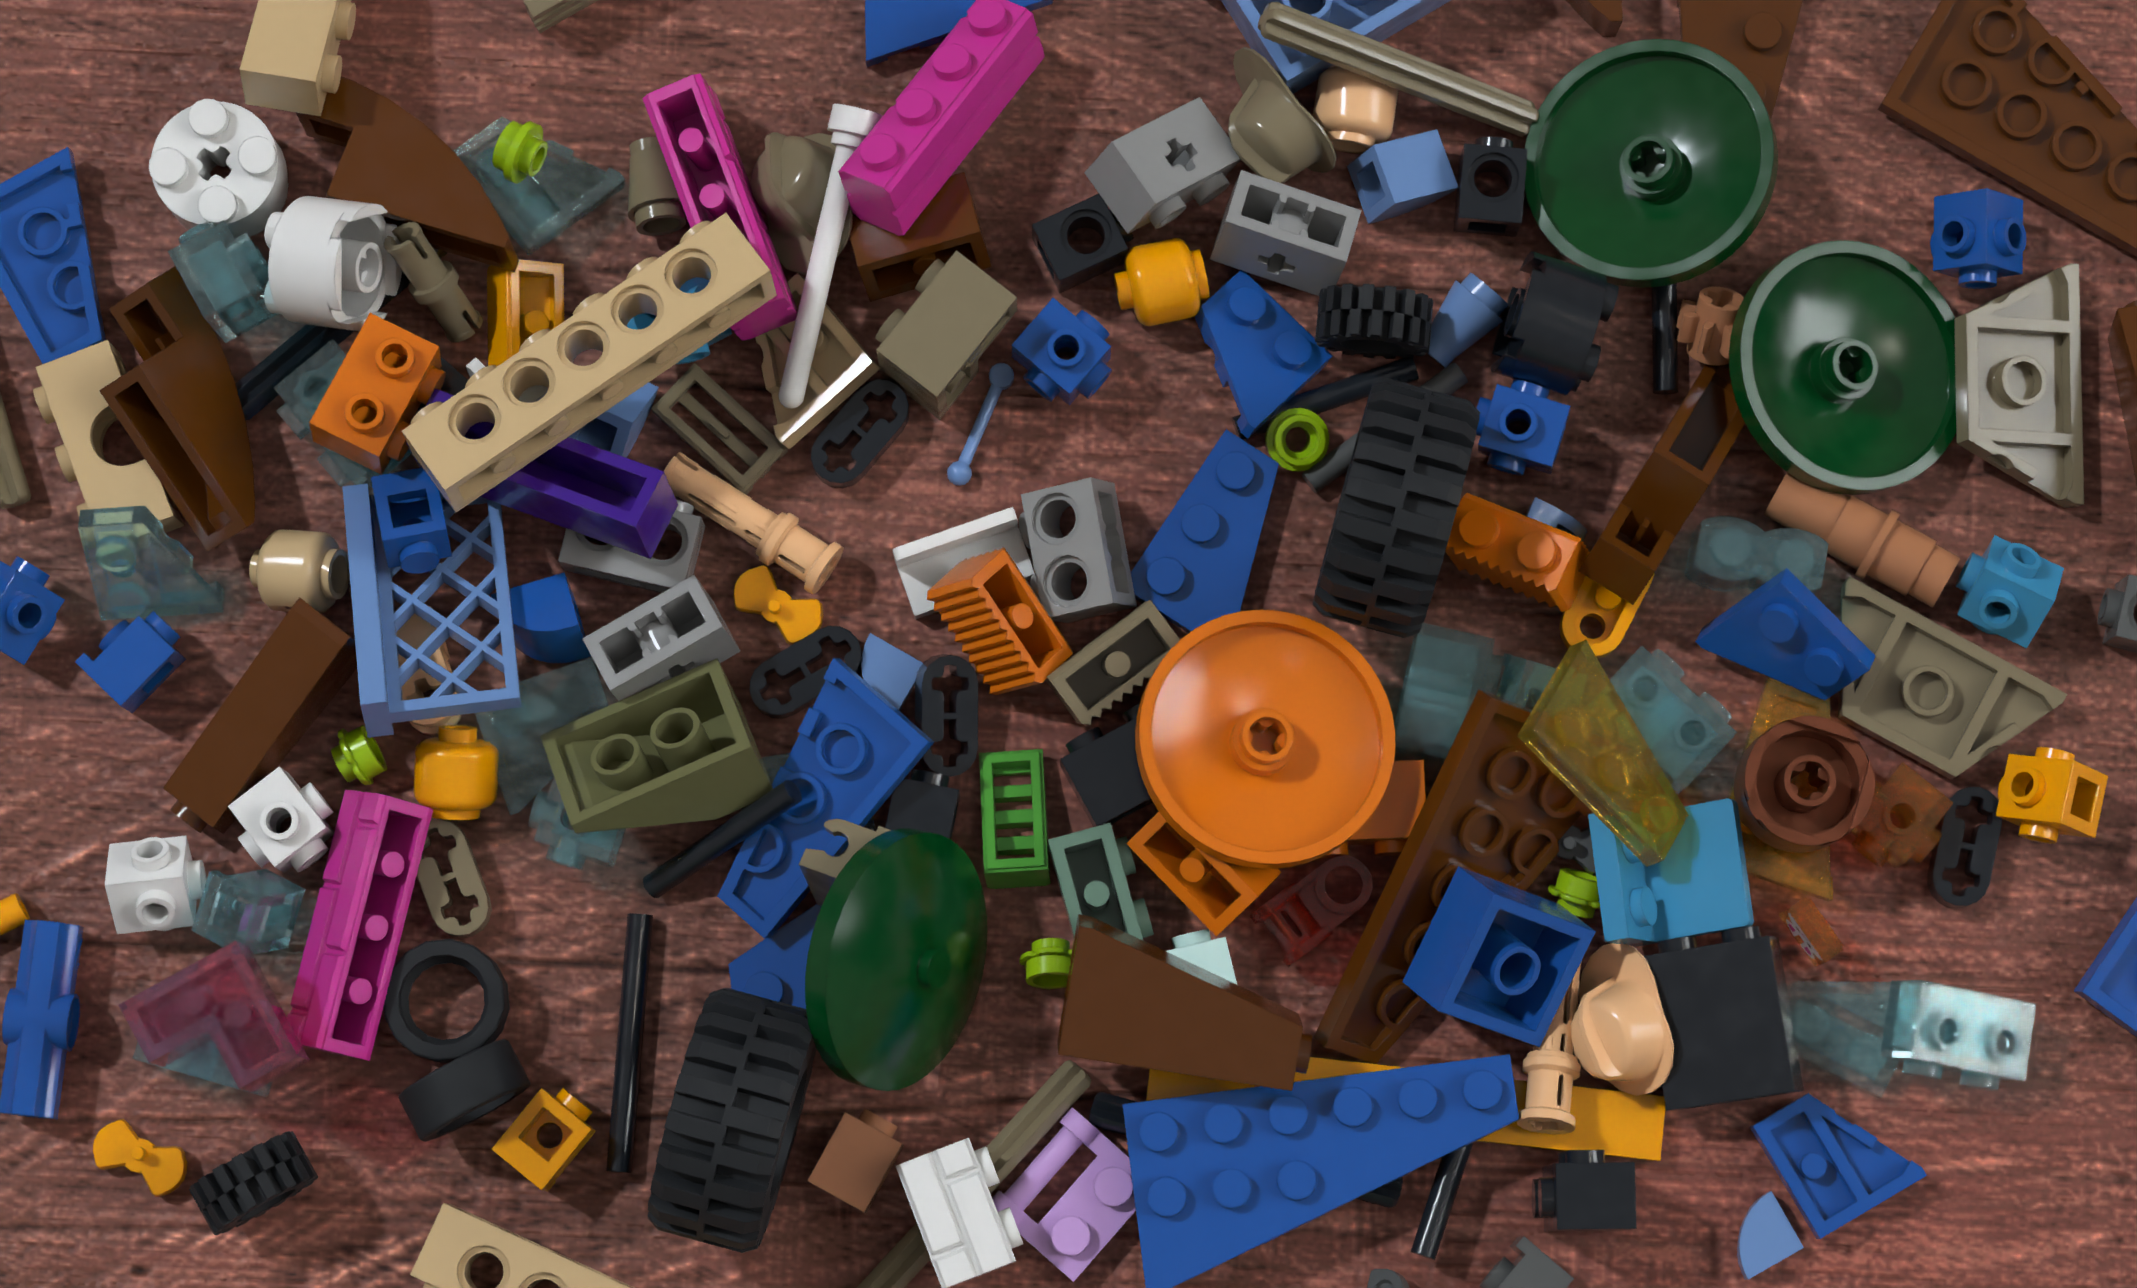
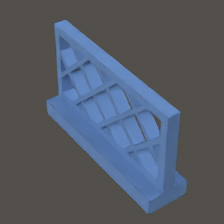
[342,483,522,738]

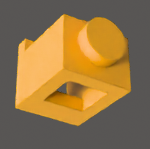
[492,1088,596,1192]

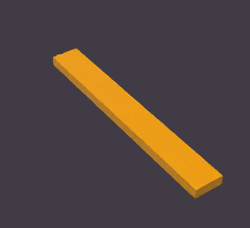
[1146,1057,1666,1161]

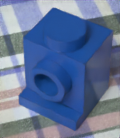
[371,467,452,574]
[75,611,186,713]

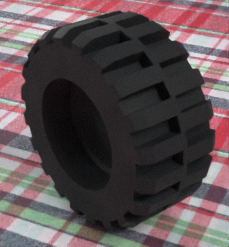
[1312,378,1480,638]
[647,988,817,1253]

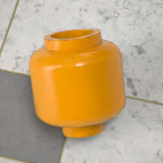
[1114,238,1210,327]
[414,725,499,820]

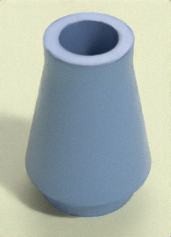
[1428,272,1508,368]

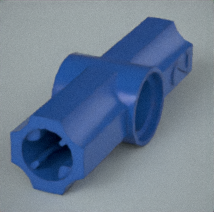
[0,920,84,1120]

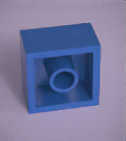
[1402,866,1596,1047]

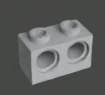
[1019,477,1137,623]
[558,500,706,593]

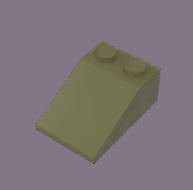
[540,658,773,833]

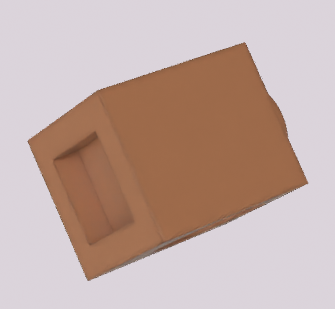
[807,1108,904,1214]

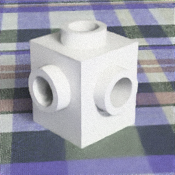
[228,766,334,873]
[105,835,207,934]

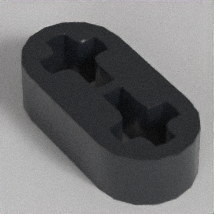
[811,379,910,489]
[749,626,862,719]
[915,654,978,777]
[1927,787,2003,908]

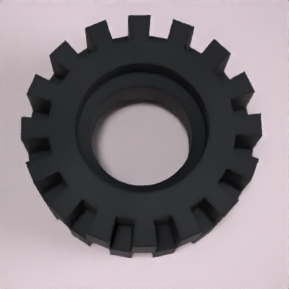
[1315,284,1433,359]
[189,1131,318,1235]

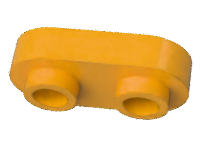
[1560,574,1654,659]

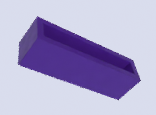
[406,389,678,559]

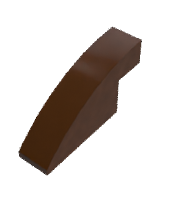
[296,76,519,272]
[99,265,255,552]
[1579,363,1745,605]

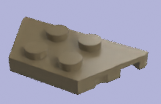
[1954,263,2084,508]
[1838,576,2067,780]

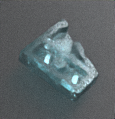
[78,506,225,621]
[1787,981,1935,1099]

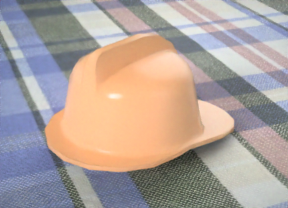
[1570,943,1674,1096]

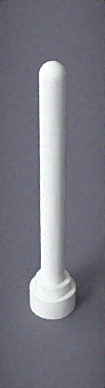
[779,104,882,409]

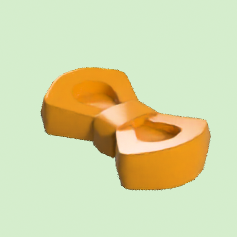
[733,565,823,645]
[93,1119,187,1197]

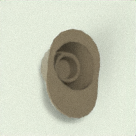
[1228,47,1337,184]
[750,132,853,275]

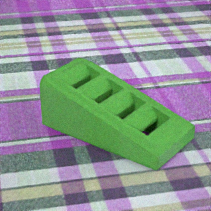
[979,749,1051,889]

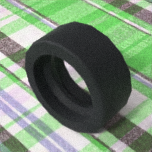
[384,939,510,1064]
[398,1039,531,1142]

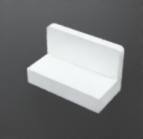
[892,507,1035,620]

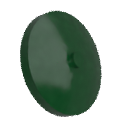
[1525,39,1778,288]
[1729,240,1956,495]
[805,828,988,1091]

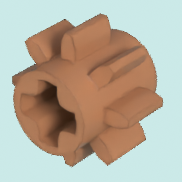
[1676,287,1744,365]

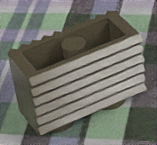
[1045,600,1180,725]

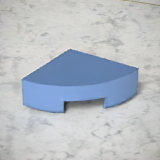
[1525,497,1587,541]
[861,633,923,711]
[1737,1191,1804,1280]

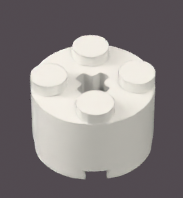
[149,99,288,241]
[264,196,402,331]

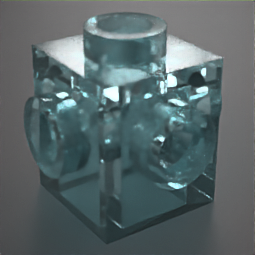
[528,778,626,870]

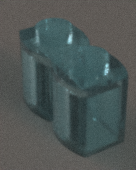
[1685,516,1829,594]
[1394,623,1503,763]

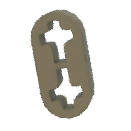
[417,819,492,938]

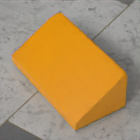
[487,259,564,366]

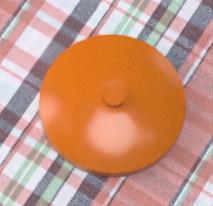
[1135,610,1396,869]

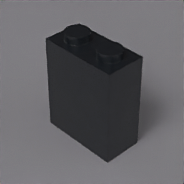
[1644,926,1804,1111]

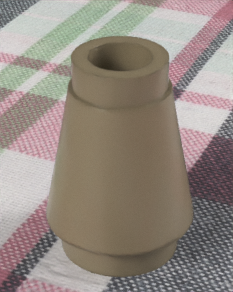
[628,137,686,236]

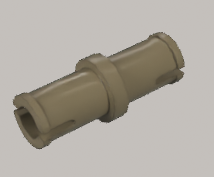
[384,222,483,342]

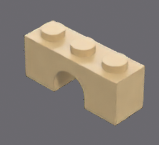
[33,340,184,553]

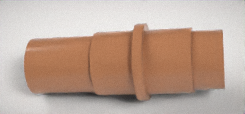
[1764,472,1961,608]

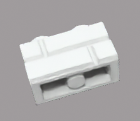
[896,1138,1023,1288]

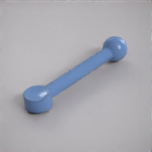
[947,363,1014,486]

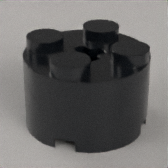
[1491,251,1619,396]

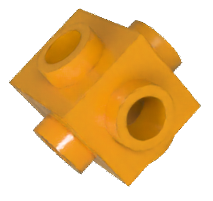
[1996,747,2108,844]

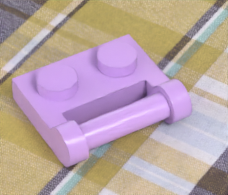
[992,1107,1136,1282]

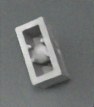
[1084,97,1241,234]
[1210,170,1362,296]
[582,575,740,701]

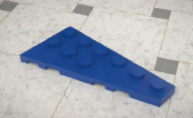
[1122,1054,1519,1288]

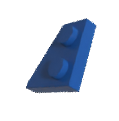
[1195,270,1333,439]
[1750,1093,1927,1239]

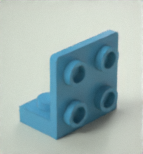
[1588,798,1754,947]

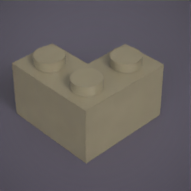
[875,250,1018,420]

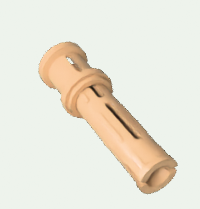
[664,452,844,594]
[1517,961,1582,1134]

